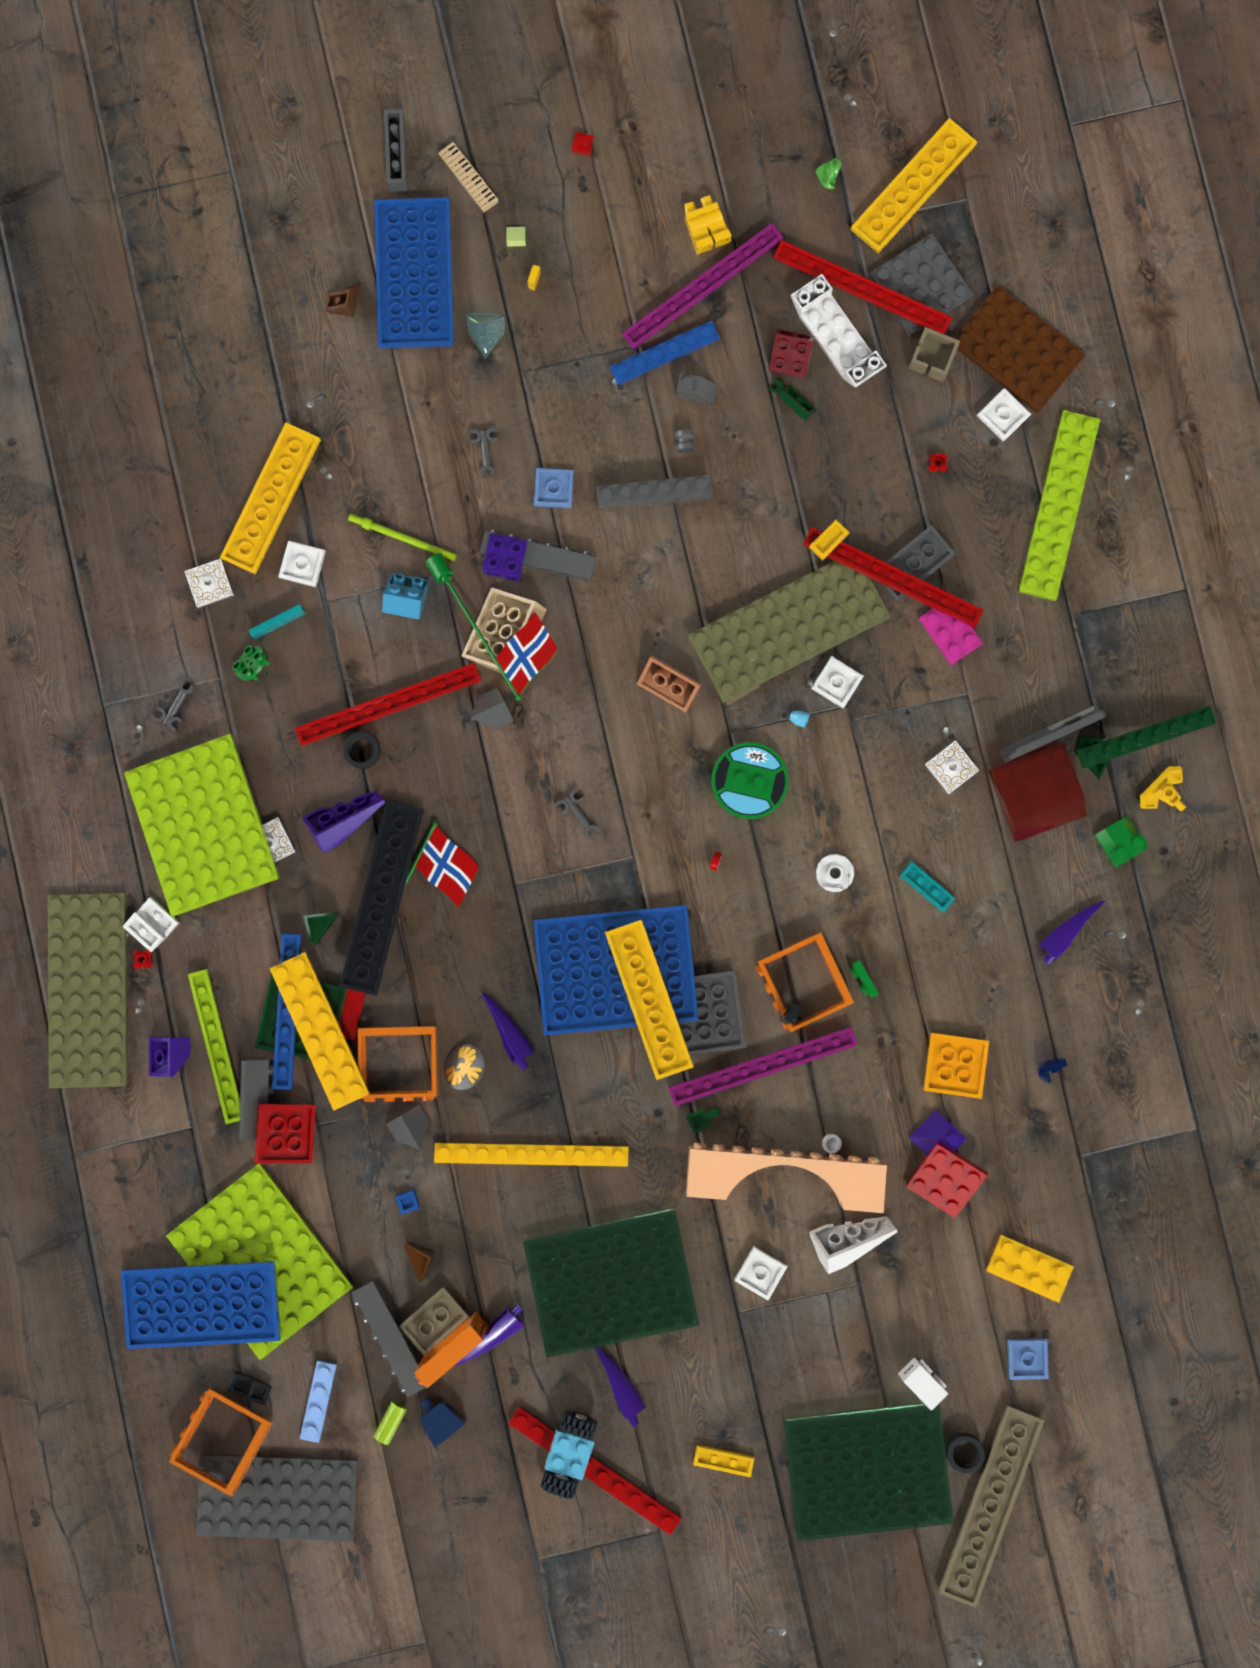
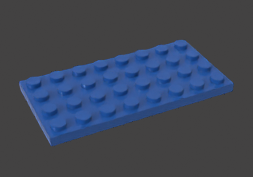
[374,197,454,349]
[121,1261,281,1349]

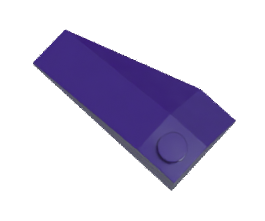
[302,791,385,853]

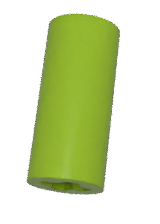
[373,1400,407,1445]

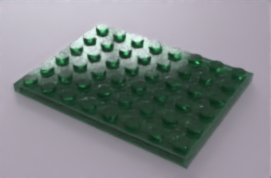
[523,1209,700,1358]
[783,1404,954,1541]

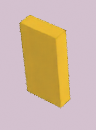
[809,520,850,561]

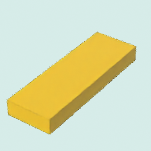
[693,1444,755,1477]

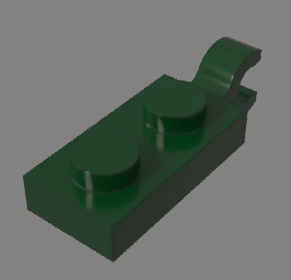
[769,377,817,421]

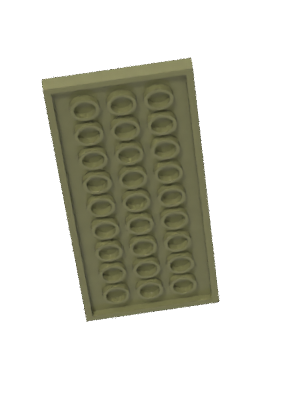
[687,561,891,704]
[48,893,128,1088]

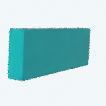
[249,604,306,640]
[899,861,956,913]

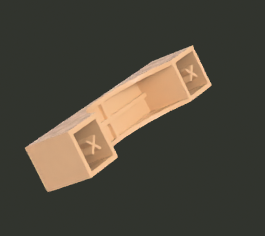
[686,1143,887,1213]

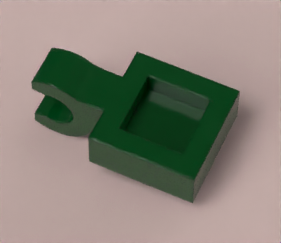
[686,1106,721,1134]

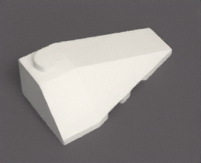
[809,1216,897,1274]

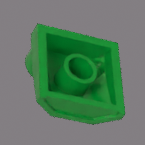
[1094,815,1148,868]

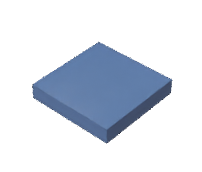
[534,468,574,509]
[1007,1338,1049,1380]

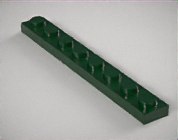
[1077,705,1216,769]

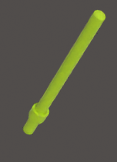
[348,514,457,561]

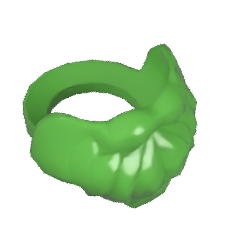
[815,158,842,189]

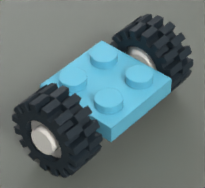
[540,1410,598,1499]

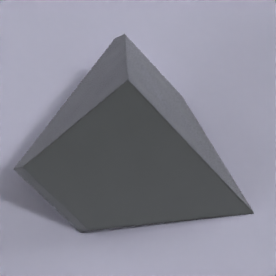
[470,687,514,729]
[387,1104,430,1149]

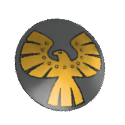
[444,1044,485,1090]

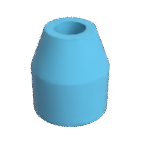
[789,710,810,728]

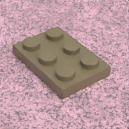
[399,1286,469,1356]

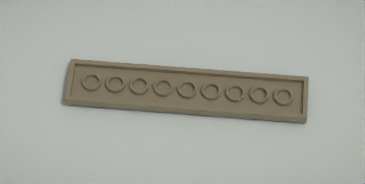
[938,1404,1045,1608]

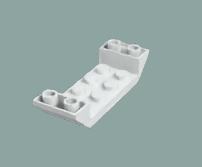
[791,274,887,388]

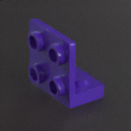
[482,533,528,582]

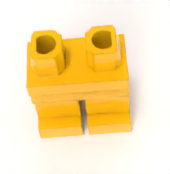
[684,195,731,255]

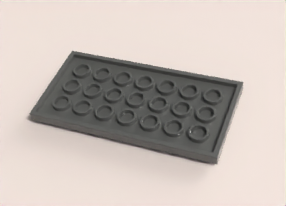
[196,1454,358,1541]

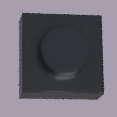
[779,1004,802,1025]

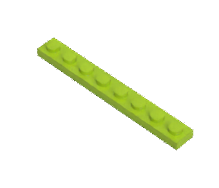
[188,969,241,1124]

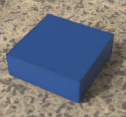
[395,1189,420,1215]

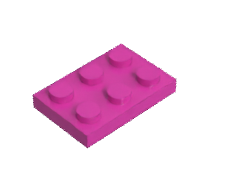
[919,609,983,666]

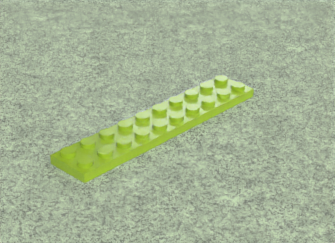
[1018,410,1100,601]

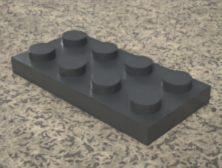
[880,525,956,603]

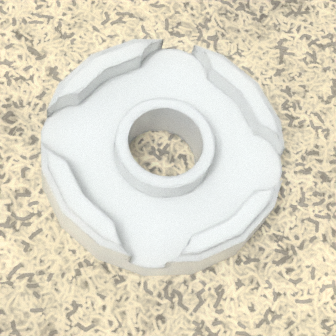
[816,854,854,892]

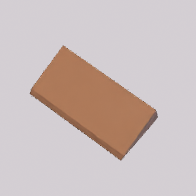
[637,655,701,713]

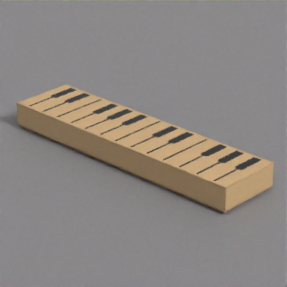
[438,142,499,213]

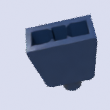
[420,1396,466,1448]

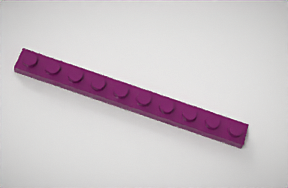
[622,223,783,350]
[668,1027,858,1106]

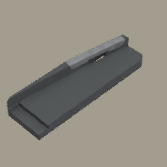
[1000,705,1107,763]

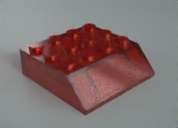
[988,743,1087,842]

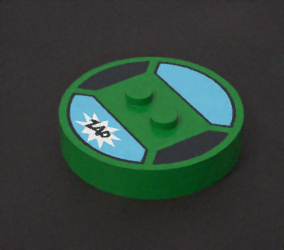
[711,742,788,820]

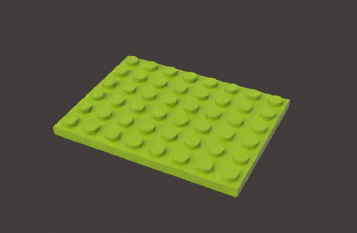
[124,734,280,917]
[166,1164,354,1360]

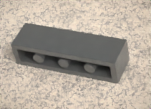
[384,109,408,192]

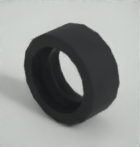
[343,732,381,769]
[945,1432,985,1474]

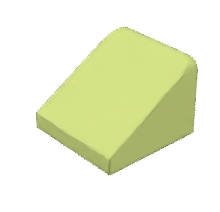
[506,227,526,247]

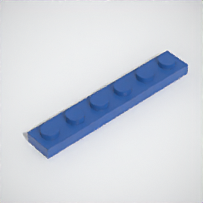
[609,321,720,386]

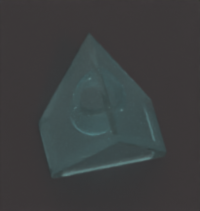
[467,313,505,358]

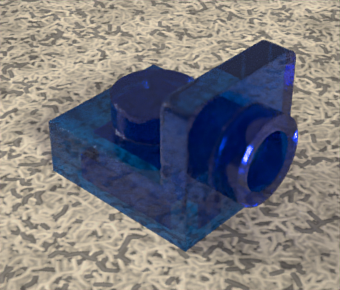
[1038,1057,1067,1083]

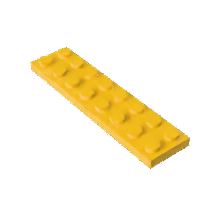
[850,118,977,254]
[220,423,321,575]
[605,920,693,1080]
[270,952,370,1110]

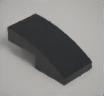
[227,1371,272,1405]

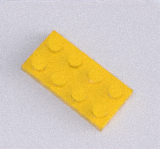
[986,1234,1074,1303]

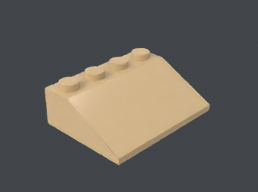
[461,587,547,673]

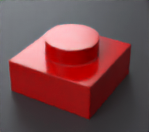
[572,132,594,156]

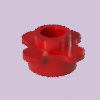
[928,453,948,472]
[133,950,153,969]

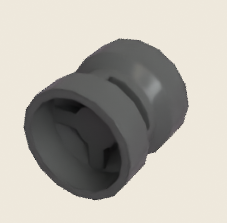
[675,429,695,453]

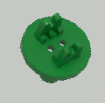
[232,645,270,681]

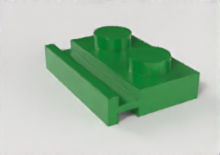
[850,960,879,998]

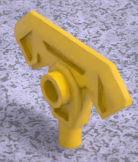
[1140,766,1186,812]

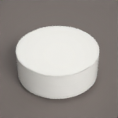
[822,1134,842,1154]

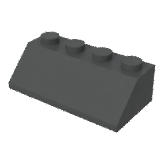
[239,1059,275,1140]

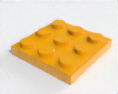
[923,1033,989,1099]

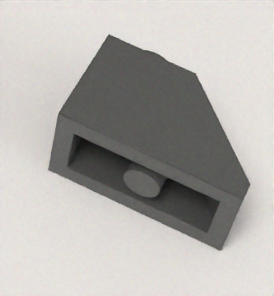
[676,373,716,404]

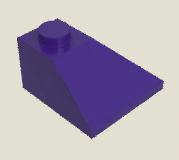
[149,1037,191,1077]
[909,1110,967,1155]

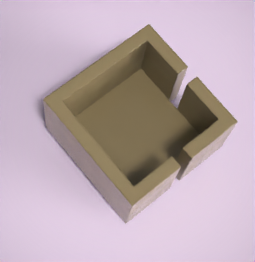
[908,327,960,382]

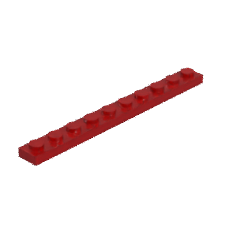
[773,240,952,334]
[803,527,984,628]
[295,663,482,747]
[508,1405,682,1536]

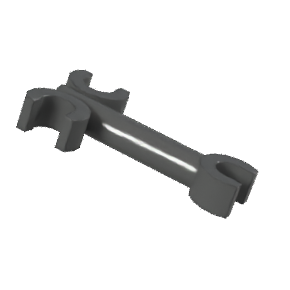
[470,427,498,478]
[153,680,195,732]
[555,789,599,839]

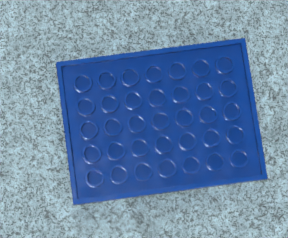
[534,905,699,1036]

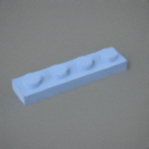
[300,1359,337,1443]

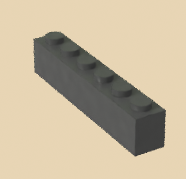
[596,475,712,510]
[480,530,597,583]
[352,1278,426,1397]

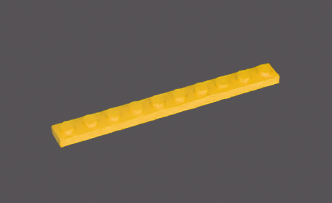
[434,1143,628,1166]

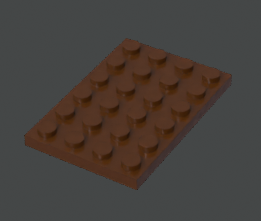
[954,285,1086,414]

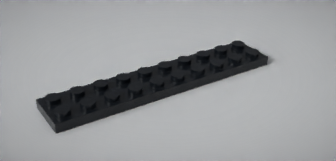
[339,801,424,996]

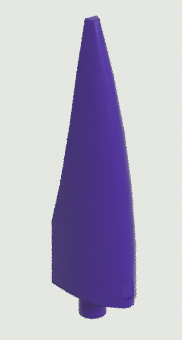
[1039,900,1105,965]
[481,992,535,1070]
[455,1303,525,1365]
[593,1344,646,1427]

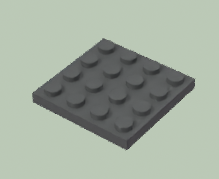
[869,233,974,337]
[678,971,746,1055]

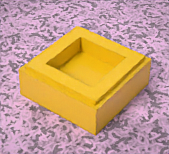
[527,265,541,291]

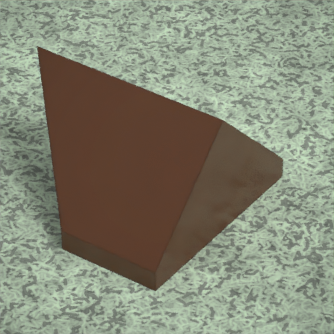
[325,281,361,317]
[404,1242,435,1282]

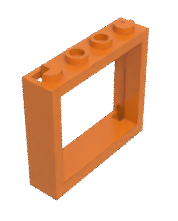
[756,932,854,1032]
[358,1026,438,1102]
[414,1311,489,1388]
[169,1388,274,1496]

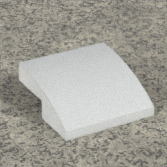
[123,897,180,952]

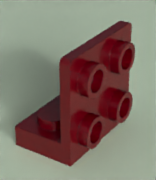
[769,329,814,378]

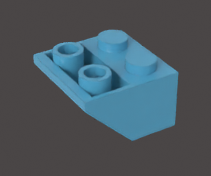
[382,573,429,619]

